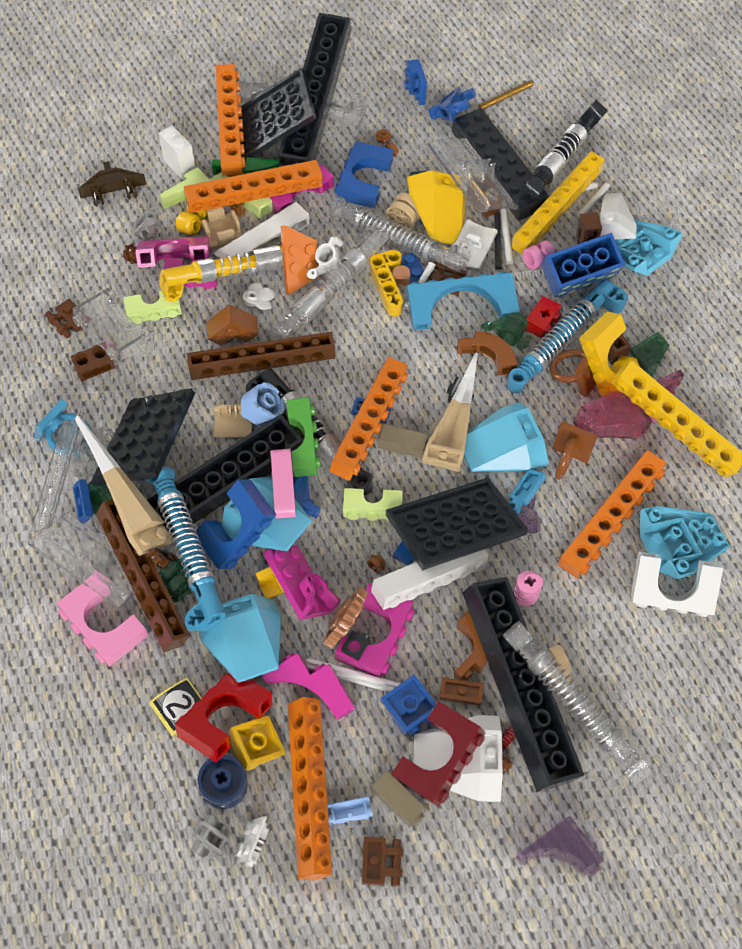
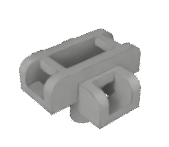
[133,209,159,240]
[190,816,230,859]

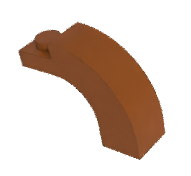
[457,332,517,376]
[453,611,488,681]

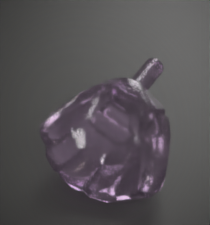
[518,498,541,534]

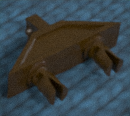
[78,161,147,207]

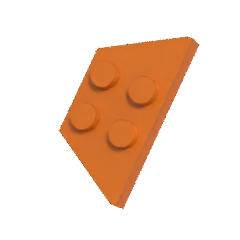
[281,225,319,294]

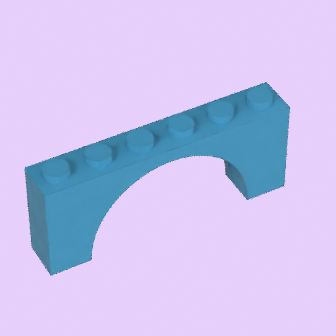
[406,272,520,331]

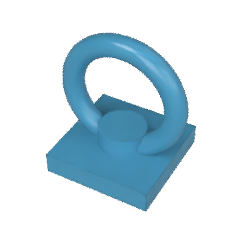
[34,399,91,457]

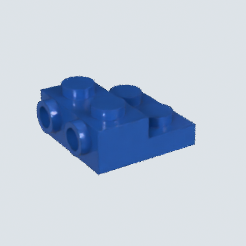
[404,59,427,106]
[380,674,437,736]

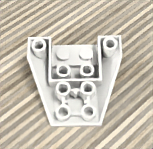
[414,715,503,802]

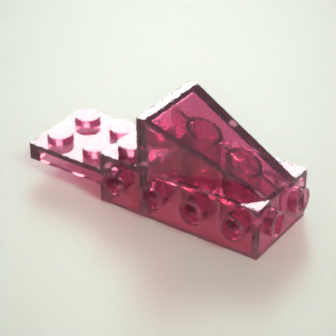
[573,369,684,439]

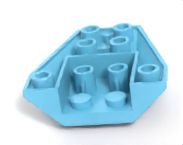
[600,220,682,276]
[464,402,549,472]
[221,476,312,551]
[640,506,730,579]
[199,594,281,683]

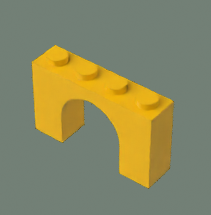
[579,311,639,400]

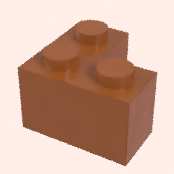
[206,304,259,345]

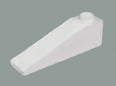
[600,193,637,239]

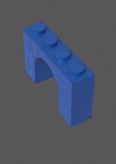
[334,141,394,209]
[195,480,277,570]

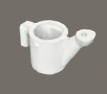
[307,236,345,279]

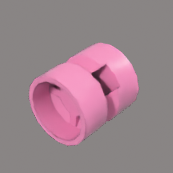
[523,240,555,270]

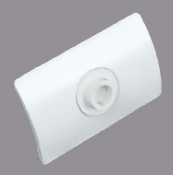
[448,219,497,269]

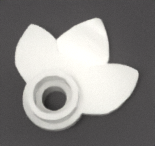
[242,283,276,310]

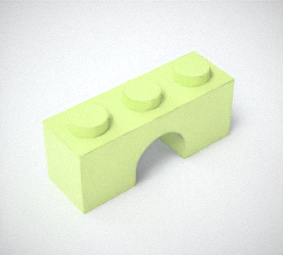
[123,291,182,324]
[343,488,403,521]

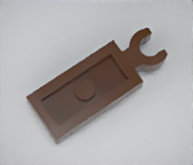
[146,548,184,572]

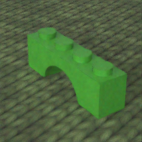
[286,397,321,477]

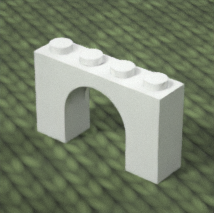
[631,551,723,617]

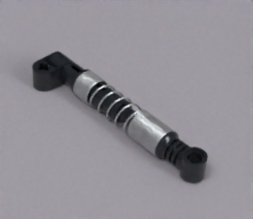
[521,99,608,200]
[246,368,373,496]

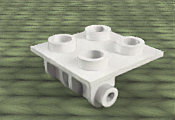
[235,816,269,868]

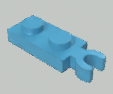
[508,469,546,515]

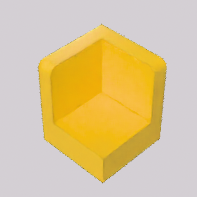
[255,567,284,599]

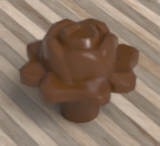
[123,243,137,264]

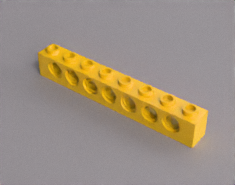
[511,151,605,255]
[611,360,742,477]

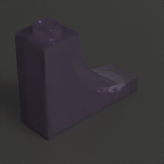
[515,816,604,877]

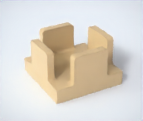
[201,207,242,250]

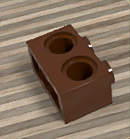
[70,343,115,382]

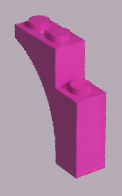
[262,653,357,720]

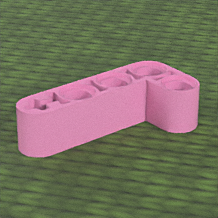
[271,449,296,519]

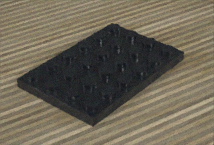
[239,67,316,162]
[91,388,196,487]
[386,477,528,571]

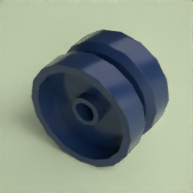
[197,755,248,810]

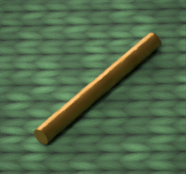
[478,80,533,110]

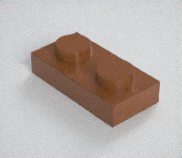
[439,677,484,706]

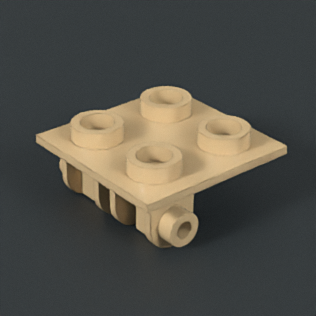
[213,403,252,438]

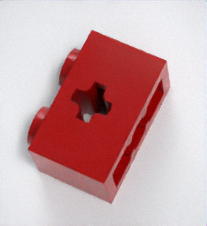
[524,296,562,339]

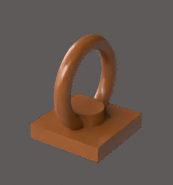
[549,349,596,397]
[552,421,598,480]

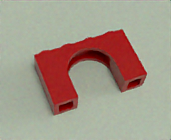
[175,673,273,763]

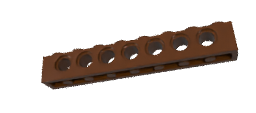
[186,331,335,380]
[96,500,190,652]

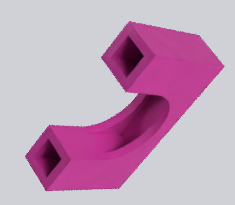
[136,236,211,268]
[335,583,415,678]

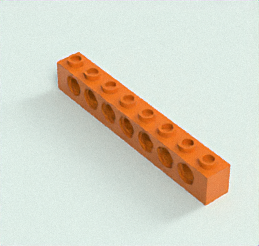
[215,64,245,176]
[184,160,322,213]
[329,356,409,481]
[558,450,667,578]
[288,697,332,880]

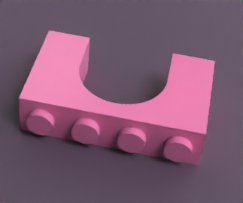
[57,573,149,667]

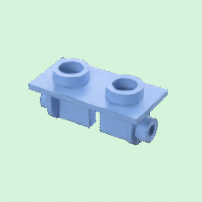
[327,796,373,826]

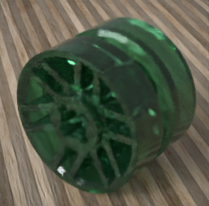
[159,559,192,603]

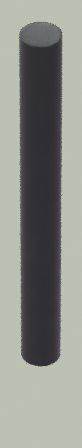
[494,213,502,270]

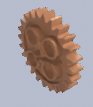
[323,586,368,648]

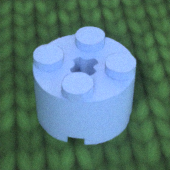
[241,382,285,427]

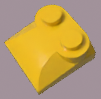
[229,715,286,770]

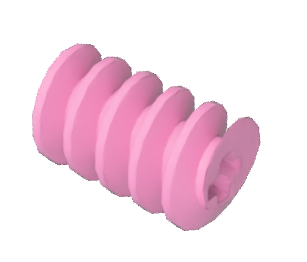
[513,571,543,606]

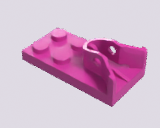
[263,545,341,620]

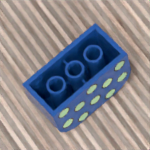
[541,233,625,298]

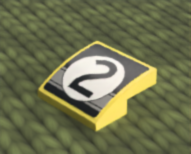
[149,678,202,737]

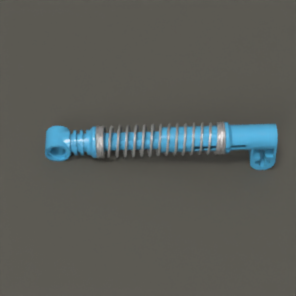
[507,279,628,393]
[147,466,226,632]

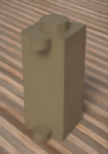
[378,424,428,458]
[372,769,429,828]

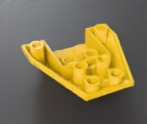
[407,170,467,245]

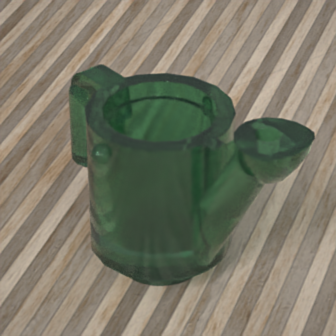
[481,313,532,350]

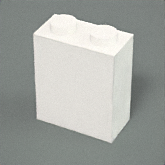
[158,126,195,180]

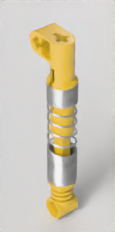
[159,245,283,302]

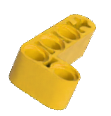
[369,250,403,317]

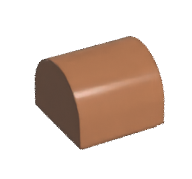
[392,265,410,286]

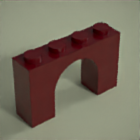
[391,701,486,807]

